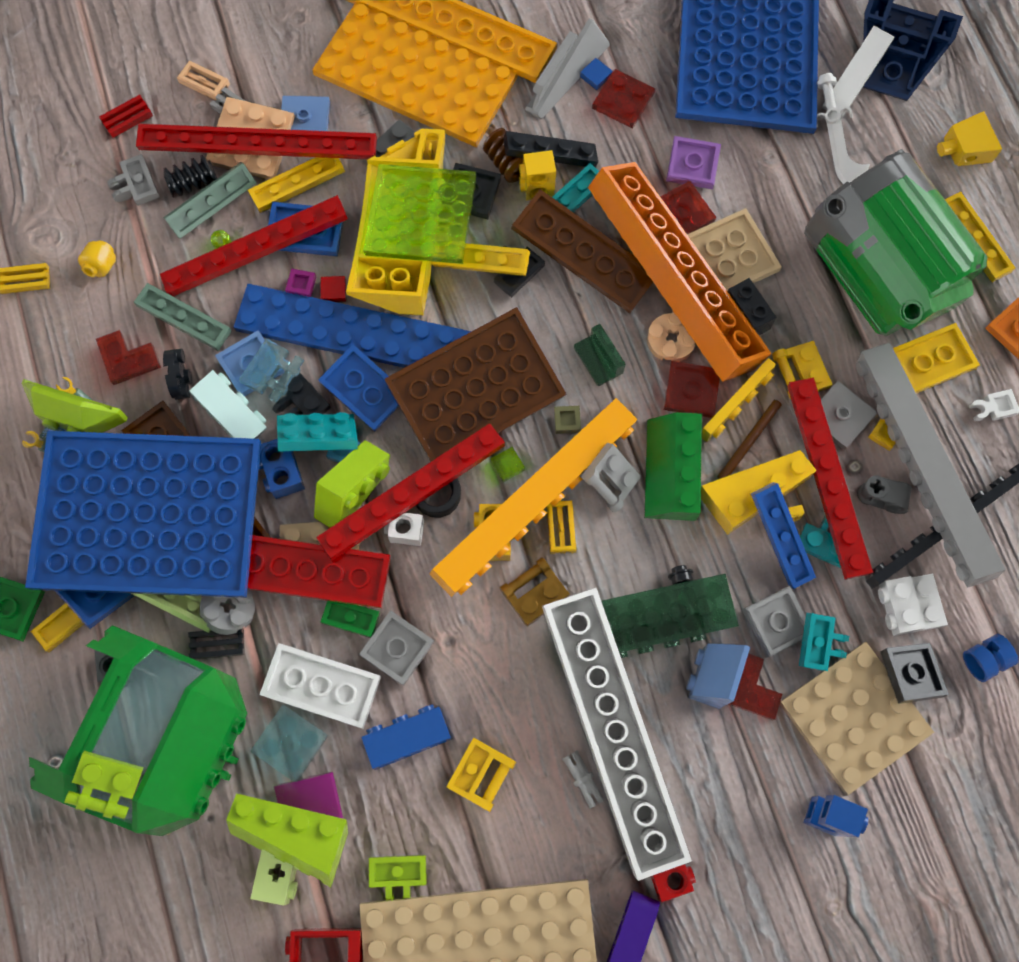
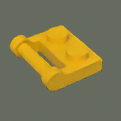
[771,340,833,400]
[446,737,517,812]

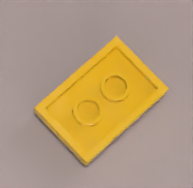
[893,323,980,394]

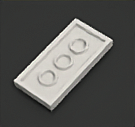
[259,643,381,729]

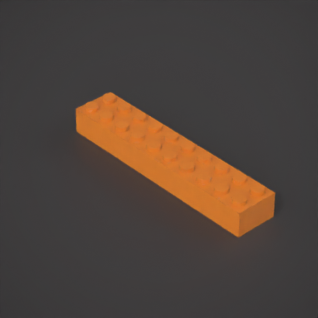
[588,162,772,382]

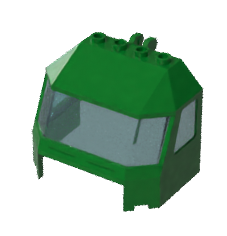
[29,625,248,836]

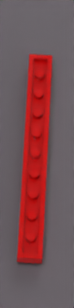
[136,124,377,160]

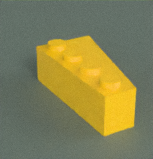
[701,450,817,535]

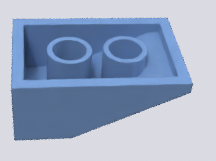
[686,643,750,709]

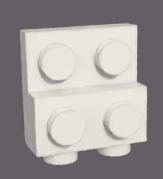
[878,574,948,636]

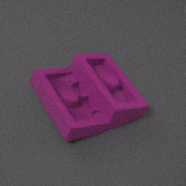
[274,772,343,819]

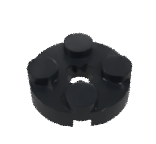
[163,348,192,400]

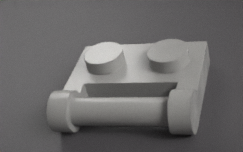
[582,443,641,512]

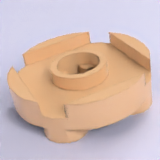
[647,312,696,362]

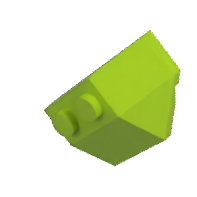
[21,379,128,433]

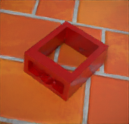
[285,928,363,962]

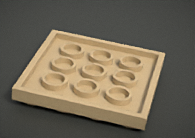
[779,642,935,796]

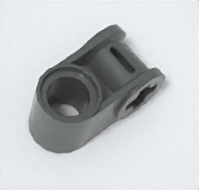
[857,476,912,514]

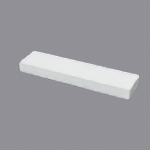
[822,26,894,119]

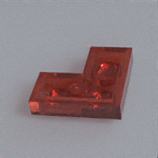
[96,330,161,385]
[728,653,783,721]

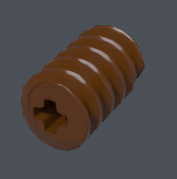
[483,128,523,183]

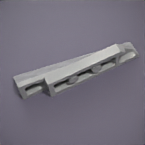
[525,18,610,119]

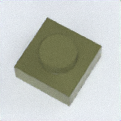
[554,405,581,434]

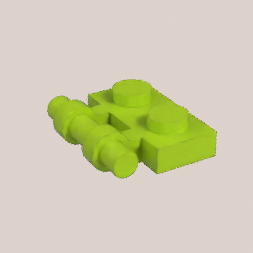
[64,751,144,819]

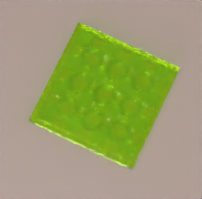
[363,164,476,264]

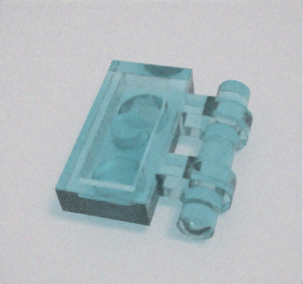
[239,338,304,403]

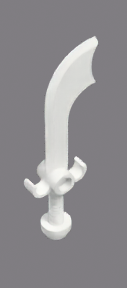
[817,73,870,184]

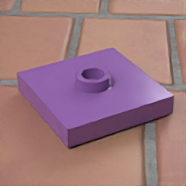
[666,136,721,189]

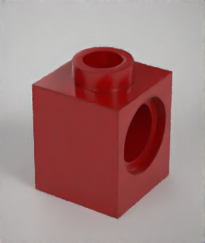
[650,864,696,902]

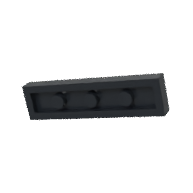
[503,131,599,168]

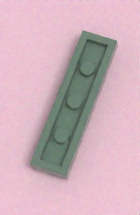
[163,162,256,239]
[134,283,232,351]

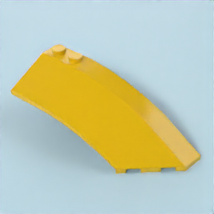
[346,129,445,316]

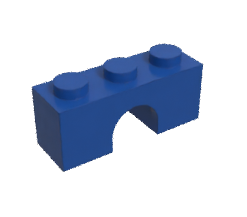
[803,795,869,838]

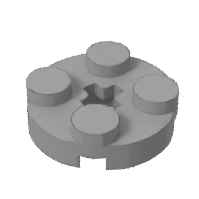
[199,589,255,635]

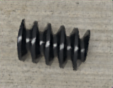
[163,155,217,198]

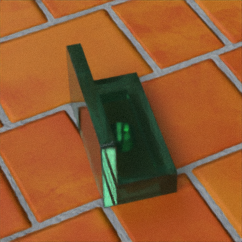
[574,324,626,386]

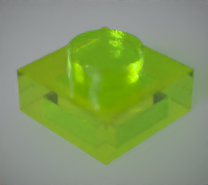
[490,446,525,482]

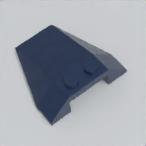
[862,0,963,101]

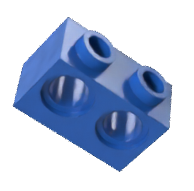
[259,438,305,499]

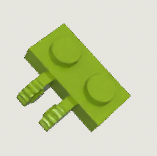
[369,855,427,900]

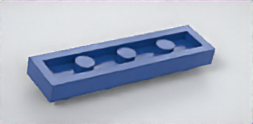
[751,482,816,589]

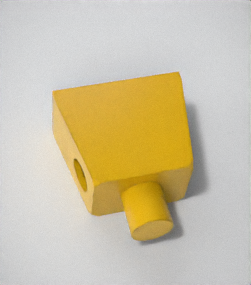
[937,111,1002,166]

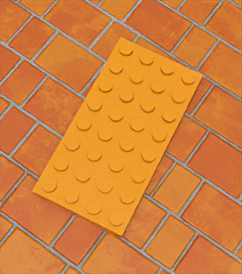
[312,2,518,148]

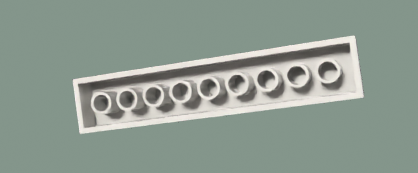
[542,588,692,881]

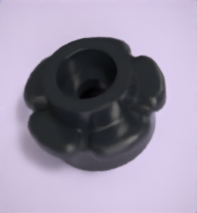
[668,565,694,586]

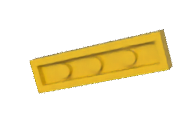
[248,157,345,213]
[945,191,1016,282]
[431,240,530,276]
[702,358,776,442]

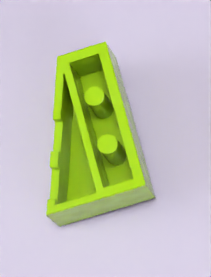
[314,440,390,528]

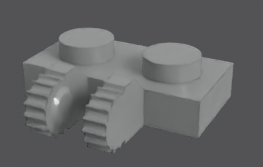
[107,154,160,206]

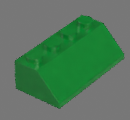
[644,412,702,521]

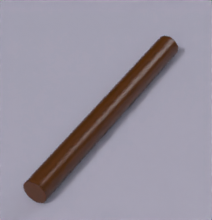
[717,399,782,479]

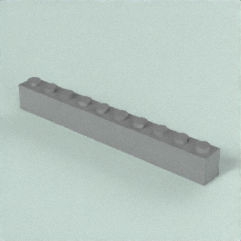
[856,343,1006,588]

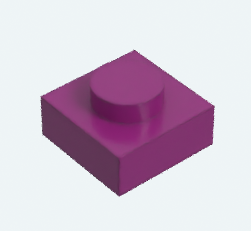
[285,268,317,297]

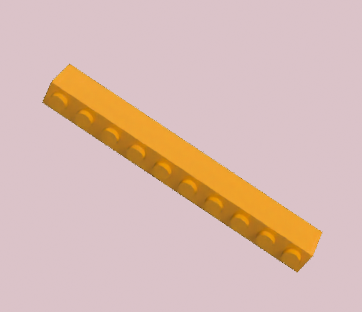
[430,398,638,597]

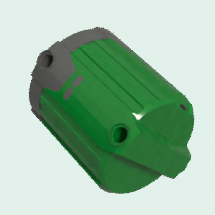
[804,149,987,336]

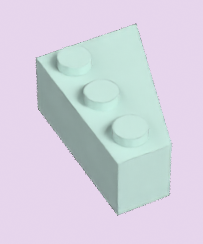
[189,370,267,439]

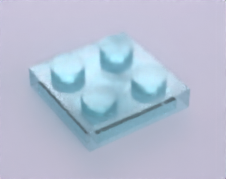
[250,705,329,781]

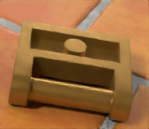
[499,557,570,626]

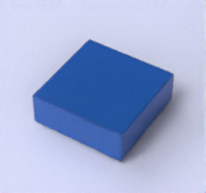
[580,58,613,90]

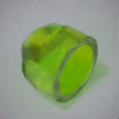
[211,229,232,249]

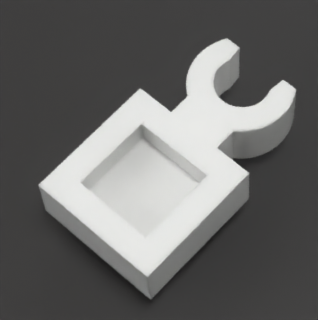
[969,389,1019,421]

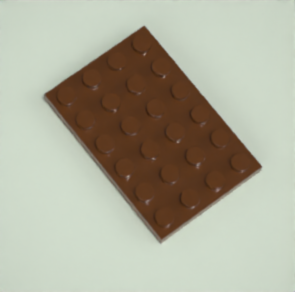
[384,307,567,462]

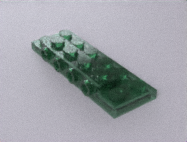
[601,574,739,658]

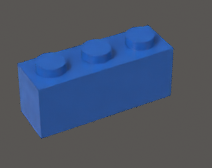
[361,704,452,770]

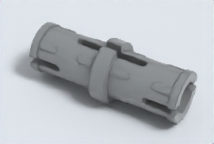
[562,750,605,809]

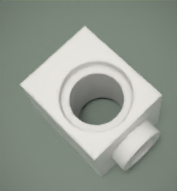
[384,513,424,546]

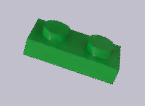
[320,601,380,638]

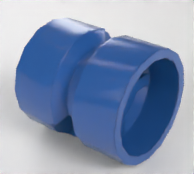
[963,633,1018,682]

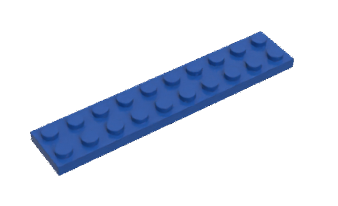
[233,284,471,368]

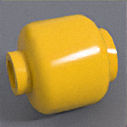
[78,240,116,277]

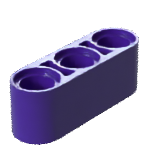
[607,890,660,962]

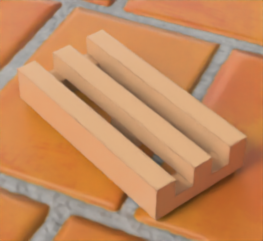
[177,61,230,101]

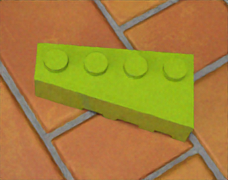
[226,793,348,888]

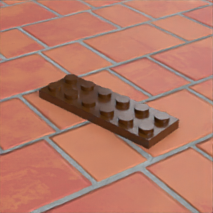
[511,189,653,313]

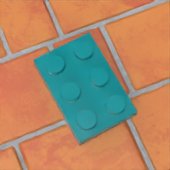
[277,412,358,451]

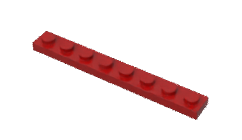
[160,195,348,297]
[787,377,873,580]
[316,423,505,561]

